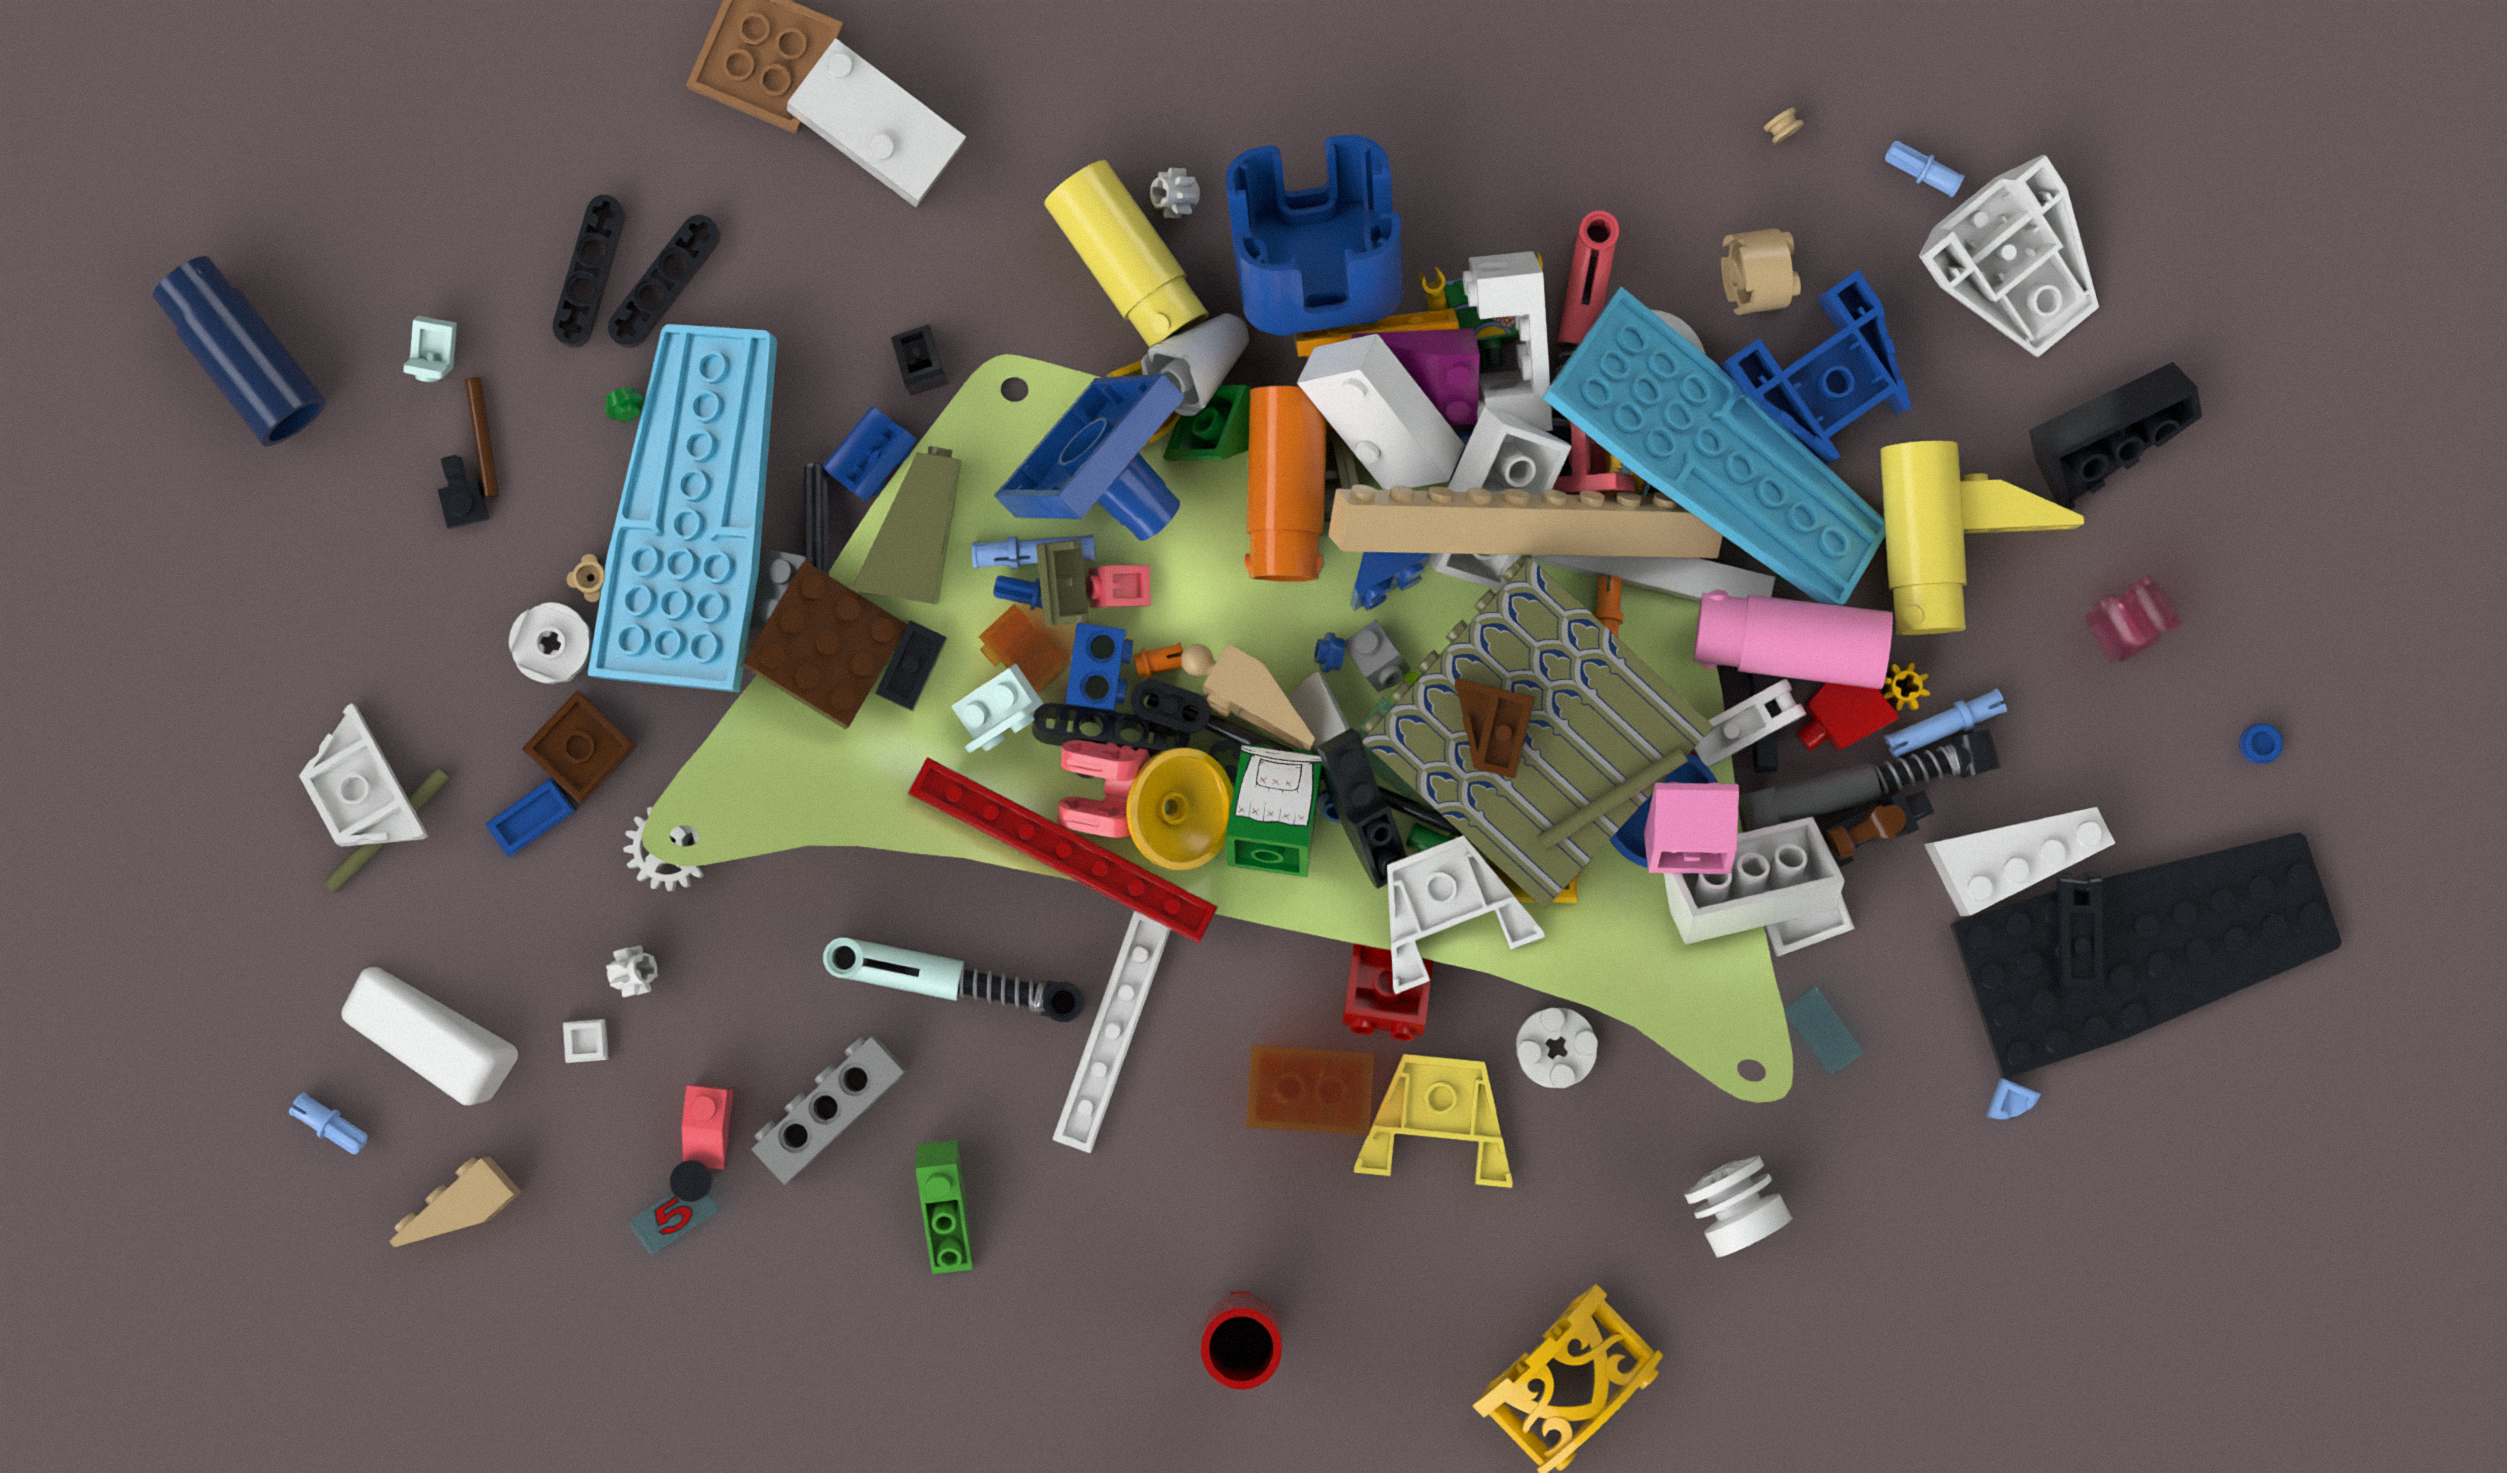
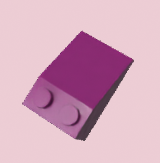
[1352,328,1480,425]

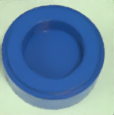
[2239,723,2283,764]

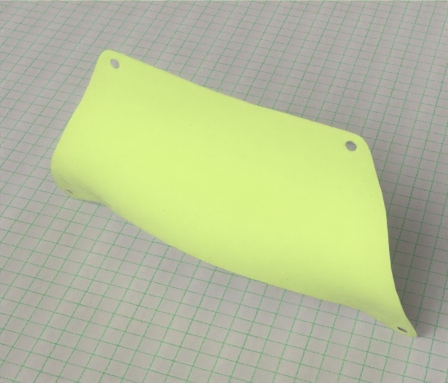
[642,354,1793,1103]

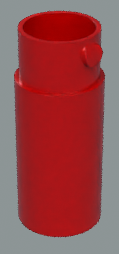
[1201,1291,1282,1390]

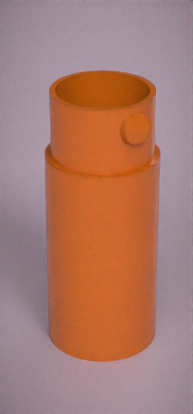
[1244,386,1327,582]

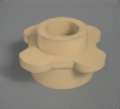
[567,554,605,602]

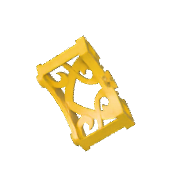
[1473,1284,1664,1473]

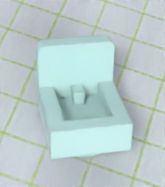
[403,316,457,382]

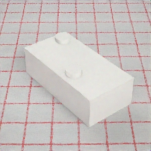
[787,38,966,208]
[1297,334,1465,490]

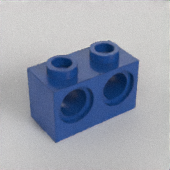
[1065,623,1133,712]

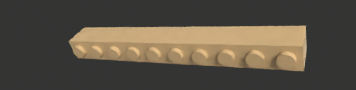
[1328,485,1723,558]

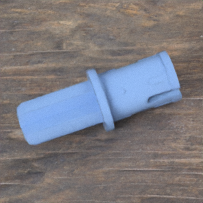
[1885,141,1965,198]
[289,1092,368,1154]

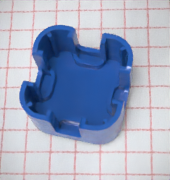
[1225,135,1404,336]

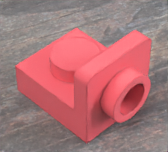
[1085,565,1151,608]

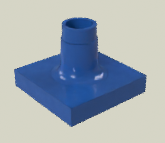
[994,374,1185,541]

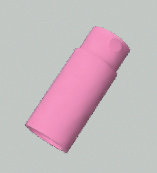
[1693,589,1893,689]

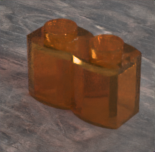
[978,604,1071,695]

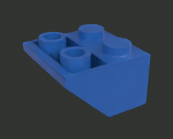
[1350,552,1430,611]

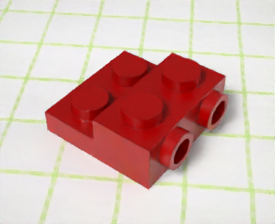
[1342,943,1433,1041]

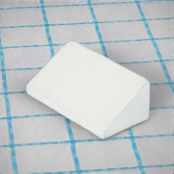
[1289,672,1350,756]

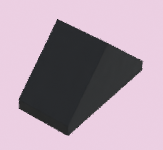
[891,324,949,396]

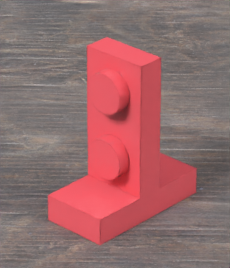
[1552,420,1635,495]

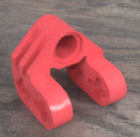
[1057,740,1151,838]

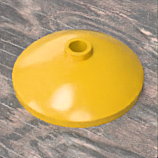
[1127,748,1234,870]

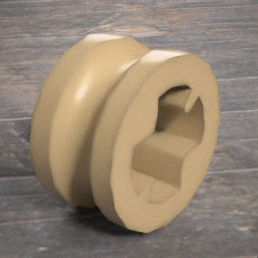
[1764,107,1805,144]

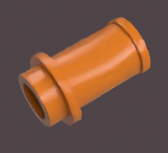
[1133,642,1183,680]

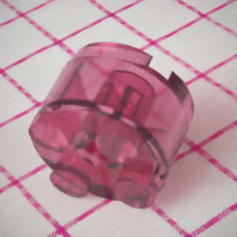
[2085,575,2183,665]

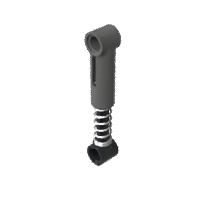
[1739,729,2001,832]

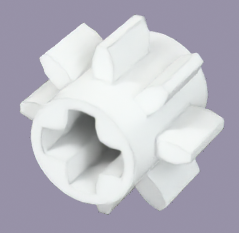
[1150,168,1200,218]
[606,945,658,997]

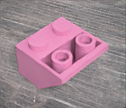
[1644,782,1739,874]

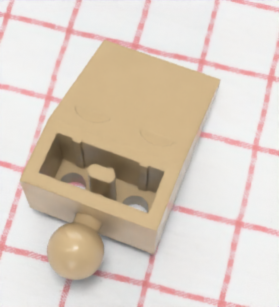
[1181,643,1315,752]

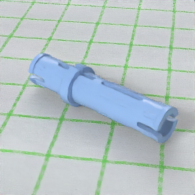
[972,534,1096,569]
[1884,688,2007,759]

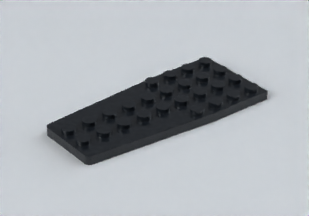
[1950,833,2341,1079]

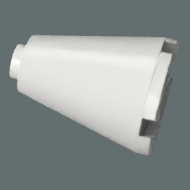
[1141,313,1249,416]

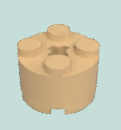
[1721,228,1801,315]

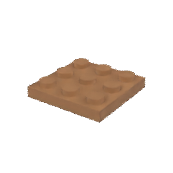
[686,0,845,135]

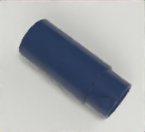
[153,256,326,447]

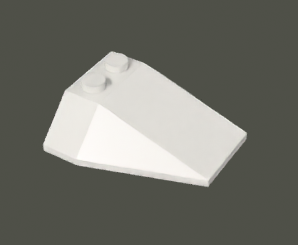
[1919,155,2099,357]

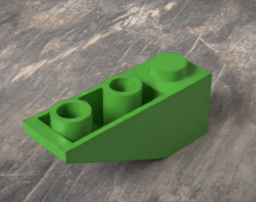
[915,1140,973,1274]

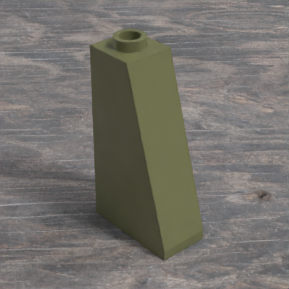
[853,446,962,604]

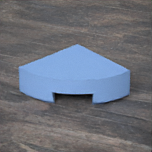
[1986,1078,2041,1119]

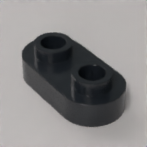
[1131,680,1210,734]

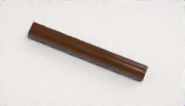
[465,377,499,498]

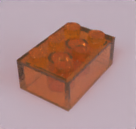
[1246,1044,1374,1135]

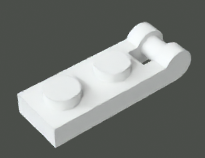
[1694,679,1806,768]

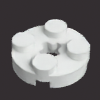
[509,602,592,684]
[1516,1008,1598,1088]

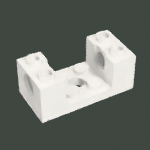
[1463,251,1553,431]

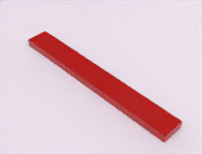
[908,757,1218,944]

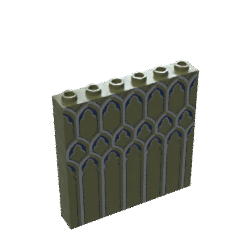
[1361,558,1714,909]

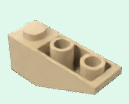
[389,1156,522,1247]

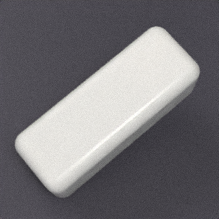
[341,967,518,1105]

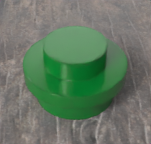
[605,387,644,422]

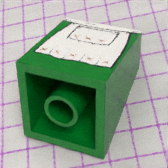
[1226,744,1323,877]

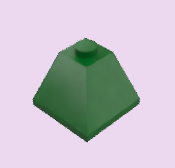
[1163,385,1251,461]

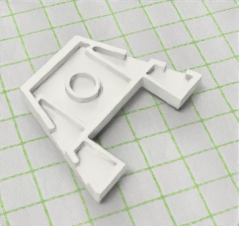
[1387,835,1545,994]

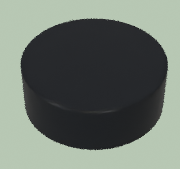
[670,1160,713,1202]

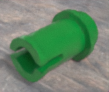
[1406,822,1455,852]

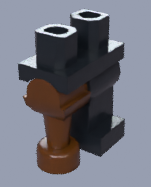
[1820,790,1934,868]

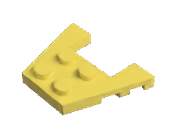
[1353,1054,1513,1188]

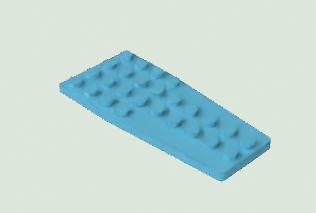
[1542,286,1886,606]
[588,324,777,693]

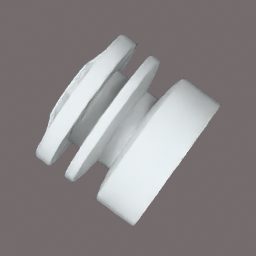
[1684,1155,1793,1257]

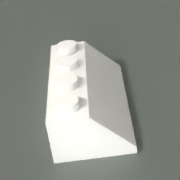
[1428,406,1572,590]
[1664,817,1845,945]

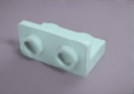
[951,663,1043,753]

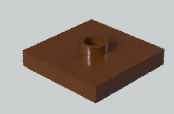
[522,690,638,805]

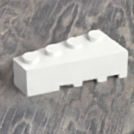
[1924,807,2115,917]

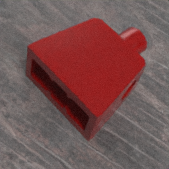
[1795,682,1900,752]

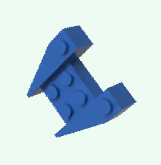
[1719,269,1912,464]

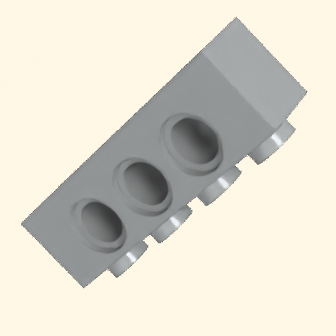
[751,1036,908,1185]

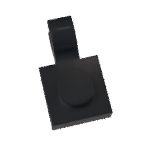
[437,455,489,530]

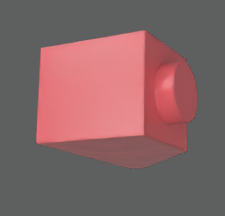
[682,1084,734,1170]

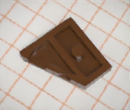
[1455,678,1536,778]

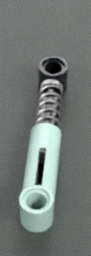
[823,938,1085,1022]

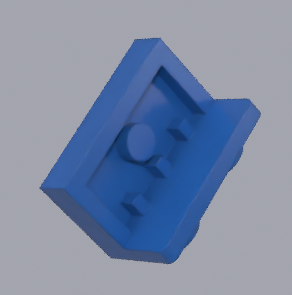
[823,406,917,502]

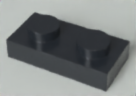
[875,620,947,712]

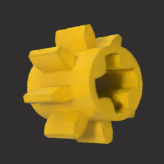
[1883,662,1930,712]

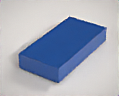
[485,778,577,858]

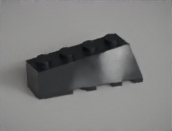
[2029,362,2202,510]

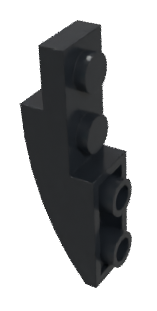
[1317,727,1407,889]

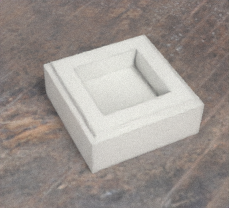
[563,1019,609,1063]

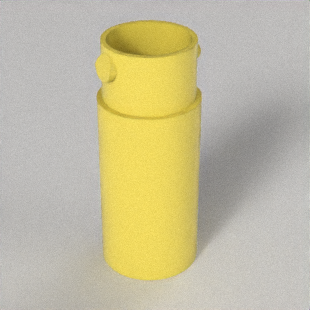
[1044,160,1209,348]
[1880,441,1967,635]

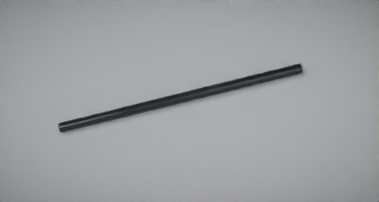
[1147,695,1471,842]

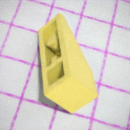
[1960,473,2084,534]

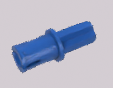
[993,575,1043,610]

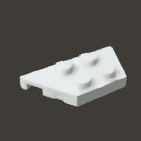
[299,703,428,847]

